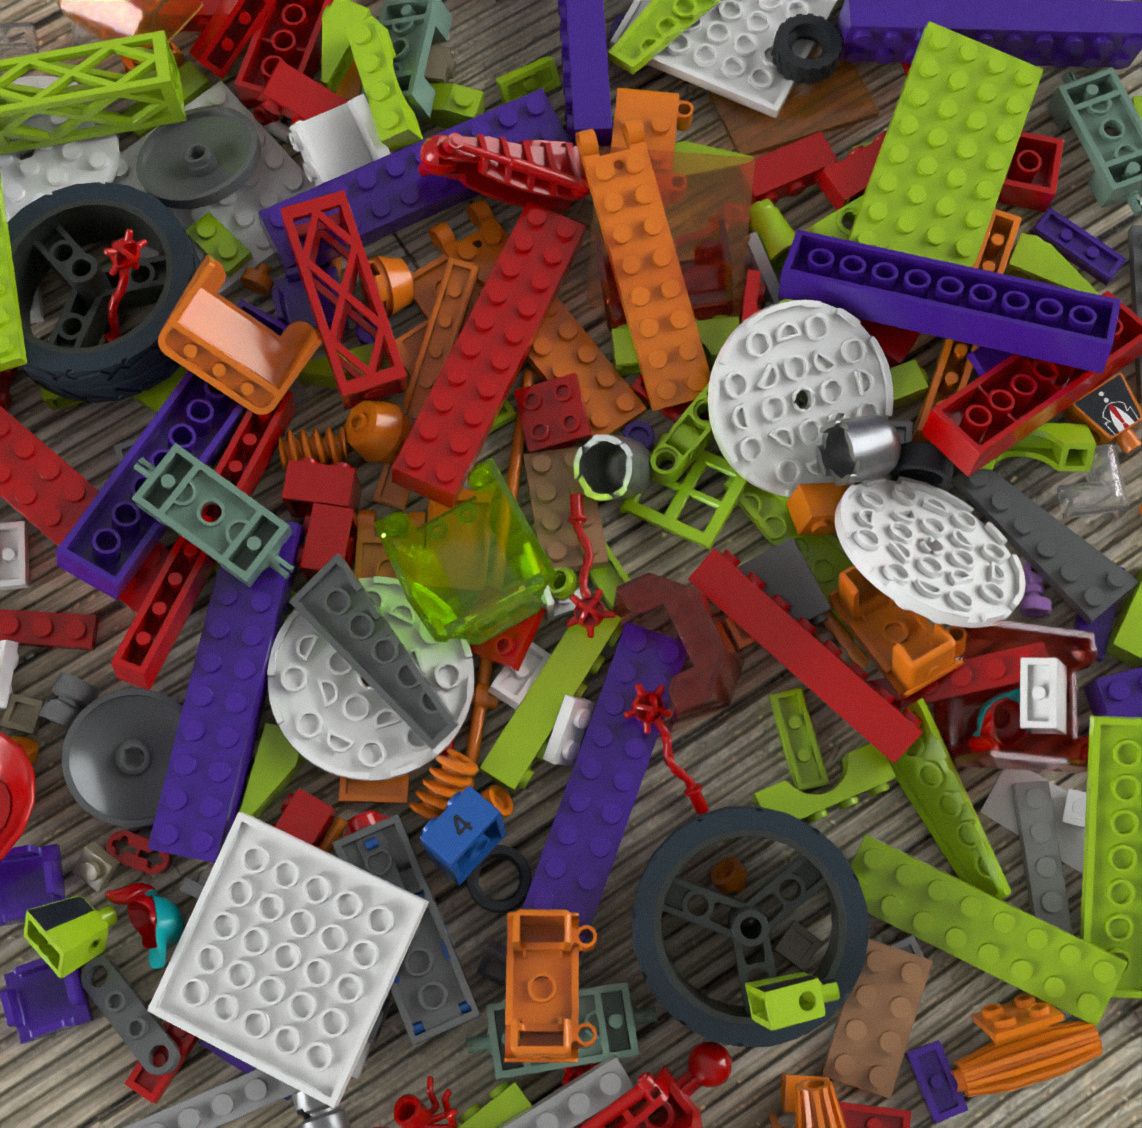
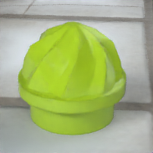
[546,567,579,600]

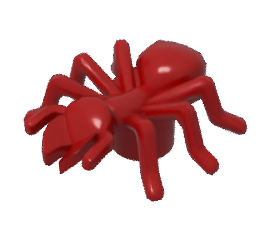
[373,1076,458,1128]

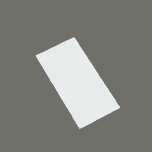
[980,758,1085,874]

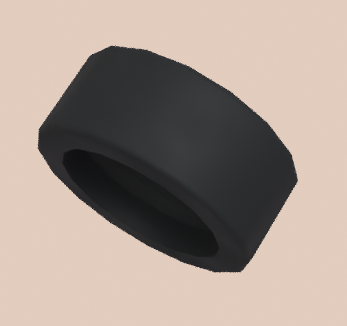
[890,442,954,487]
[466,845,532,913]

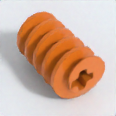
[279,426,349,471]
[409,749,479,822]

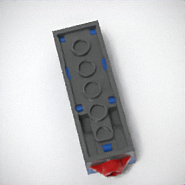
[332,810,482,1045]

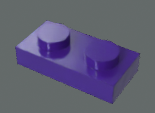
[904,1040,968,1123]

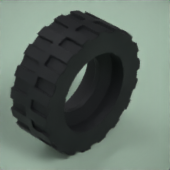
[771,13,843,85]

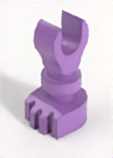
[1020,561,1052,619]

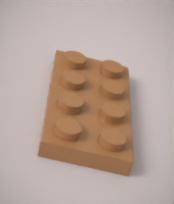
[523,446,609,576]
[821,939,933,1099]

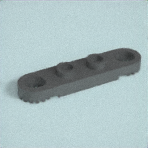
[81,958,181,1076]

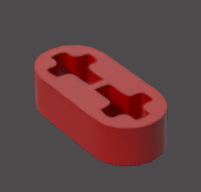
[106,830,173,875]

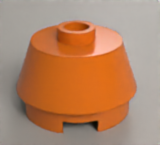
[359,255,414,318]
[344,401,410,464]

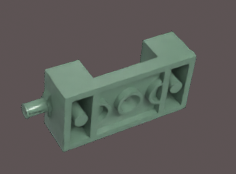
[360,0,453,119]
[1047,67,1142,217]
[132,443,295,587]
[466,982,658,1079]

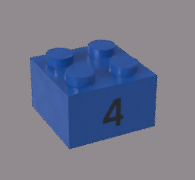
[420,786,507,886]

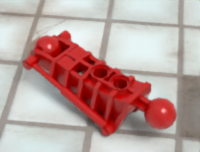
[418,132,611,214]
[578,1041,732,1128]

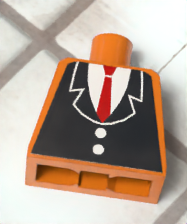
[1062,372,1142,455]

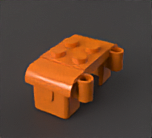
[610,87,694,209]
[829,565,967,699]
[504,909,597,1063]

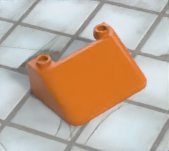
[158,254,323,415]

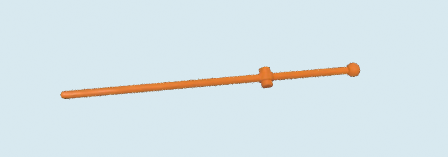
[463,369,535,789]

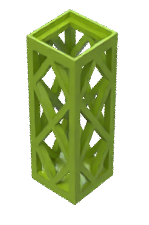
[0,30,186,155]

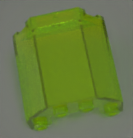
[374,457,557,645]

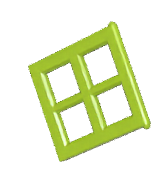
[619,432,748,550]

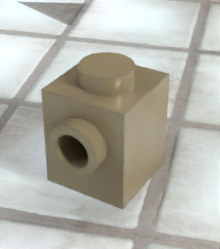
[424,43,456,83]

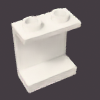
[289,94,391,186]
[1020,658,1067,735]

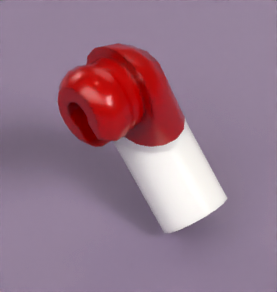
[253,103,291,144]

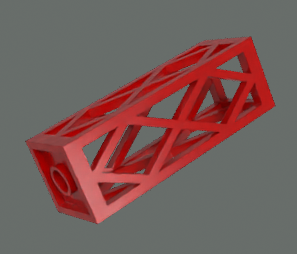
[280,190,407,410]

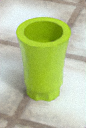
[746,199,796,271]

